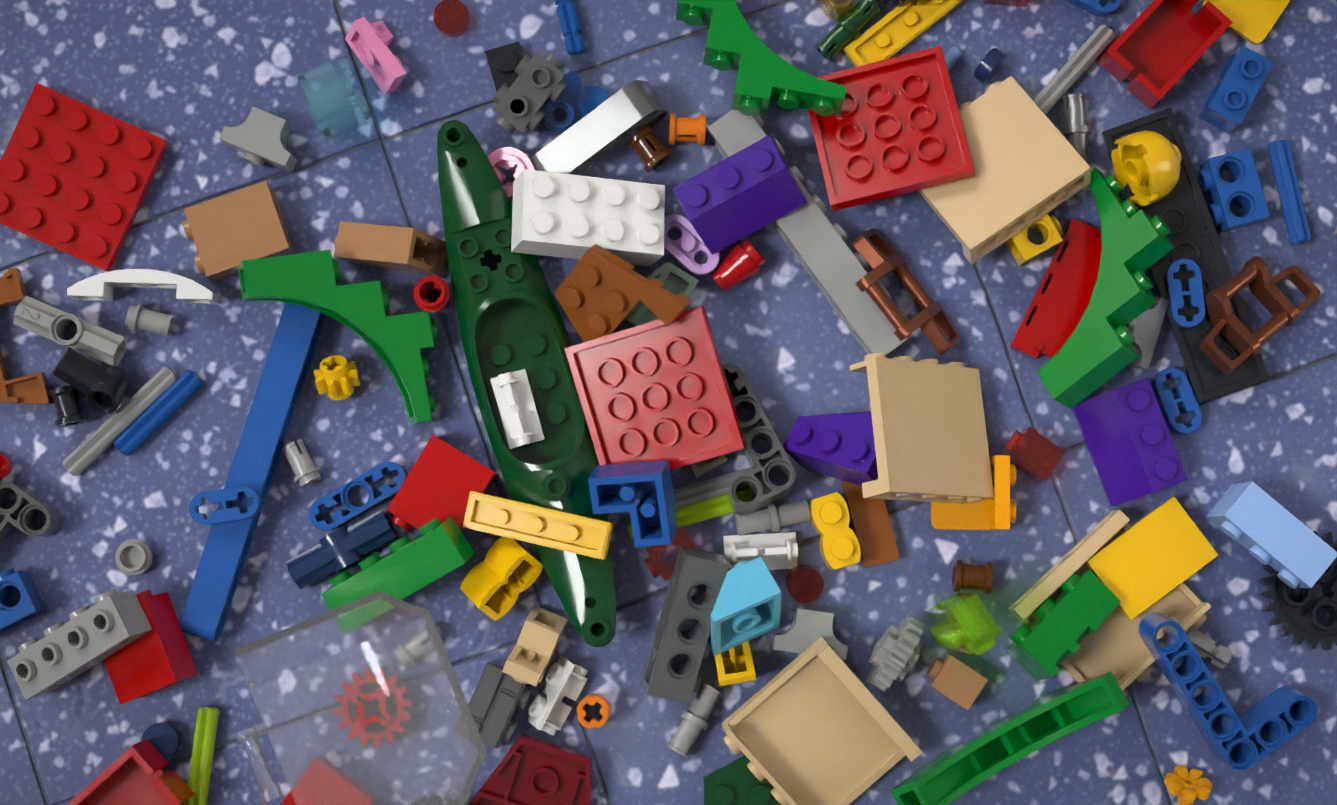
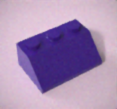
[672,135,808,255]
[1072,377,1188,507]

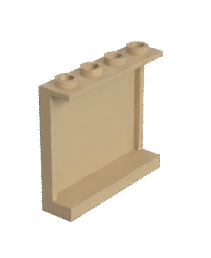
[918,76,1091,265]
[849,353,994,504]
[1008,509,1212,696]
[721,636,922,805]

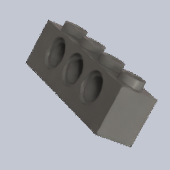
[641,545,731,704]

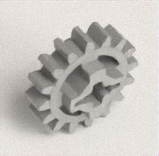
[867,615,925,692]

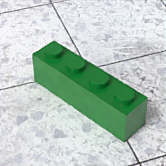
[321,516,475,632]

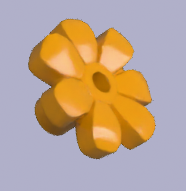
[1164,765,1213,805]

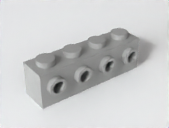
[7,589,152,700]

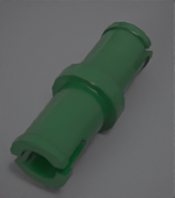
[815,0,880,62]

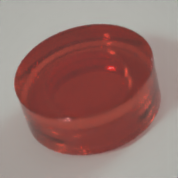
[433,0,470,37]
[786,564,824,603]

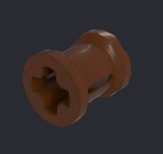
[626,125,672,173]
[952,560,993,594]

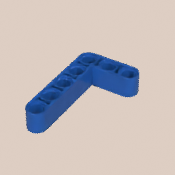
[1138,612,1318,770]

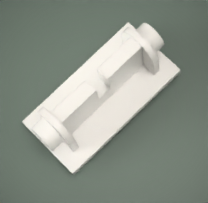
[490,369,545,449]
[723,532,798,570]
[527,656,588,736]

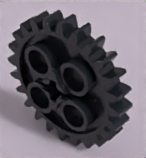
[1258,531,1337,651]

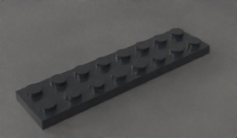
[1101,108,1270,403]

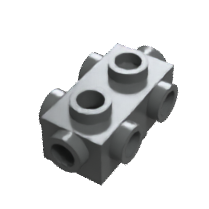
[492,51,568,134]

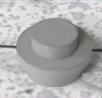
[115,539,153,576]

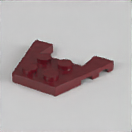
[468,733,592,805]

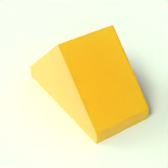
[710,631,756,686]

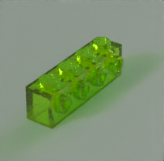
[925,592,1002,656]

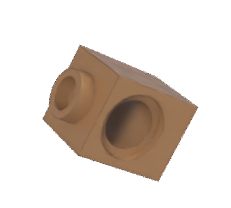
[926,654,988,710]

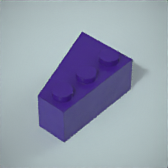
[783,411,878,486]

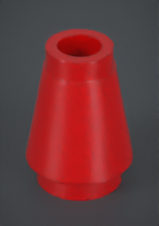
[711,240,766,291]
[413,275,450,312]

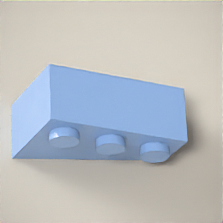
[1205,481,1337,589]

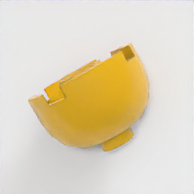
[1111,130,1182,206]

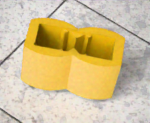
[809,492,861,570]
[460,536,543,621]

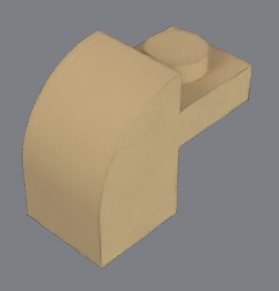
[502,605,568,686]

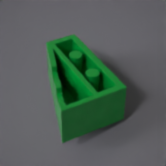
[1006,570,1121,681]

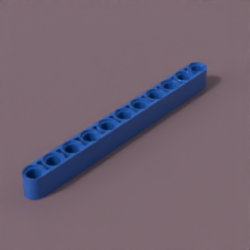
[180,267,340,642]

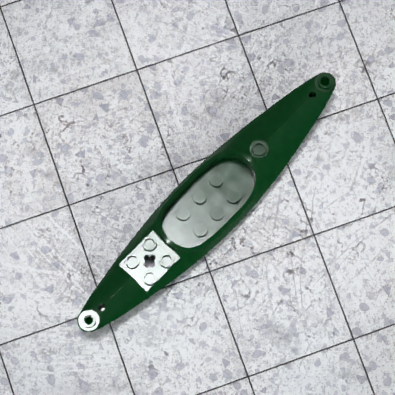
[437,120,616,647]

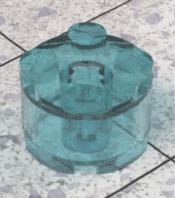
[295,58,369,142]

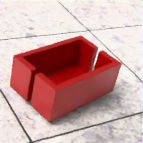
[1097,0,1233,110]
[67,739,195,805]

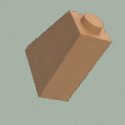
[334,221,448,279]

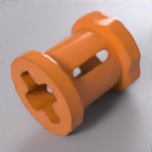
[669,113,706,146]
[577,694,610,729]

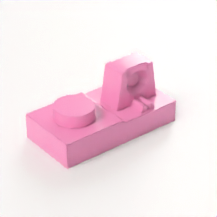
[345,17,406,96]

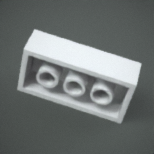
[511,169,665,267]

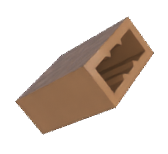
[182,181,295,282]

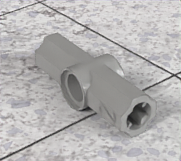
[13,296,128,366]

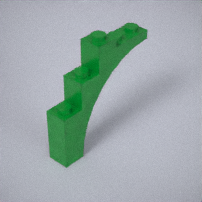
[676,0,847,116]
[1037,168,1175,409]
[237,250,437,425]
[890,671,1130,805]

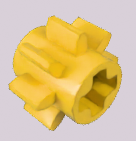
[313,355,360,400]

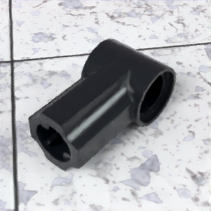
[52,347,131,414]

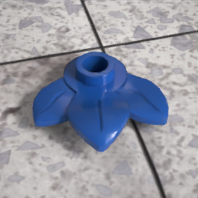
[542,71,609,133]

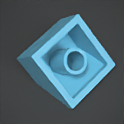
[711,557,781,656]

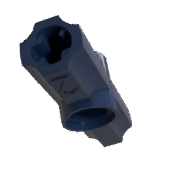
[285,510,398,589]

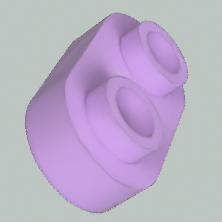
[664,214,719,276]

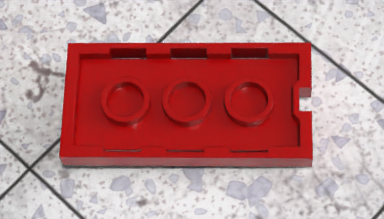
[1009,218,1102,360]

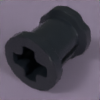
[48,385,88,428]

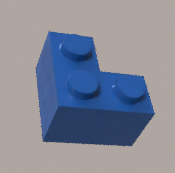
[588,460,678,547]

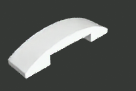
[67,269,220,304]

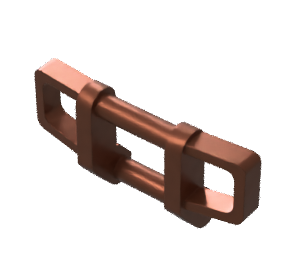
[852,228,962,356]
[1199,256,1320,374]

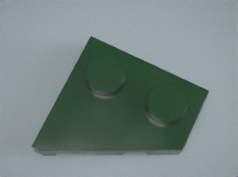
[703,755,778,805]

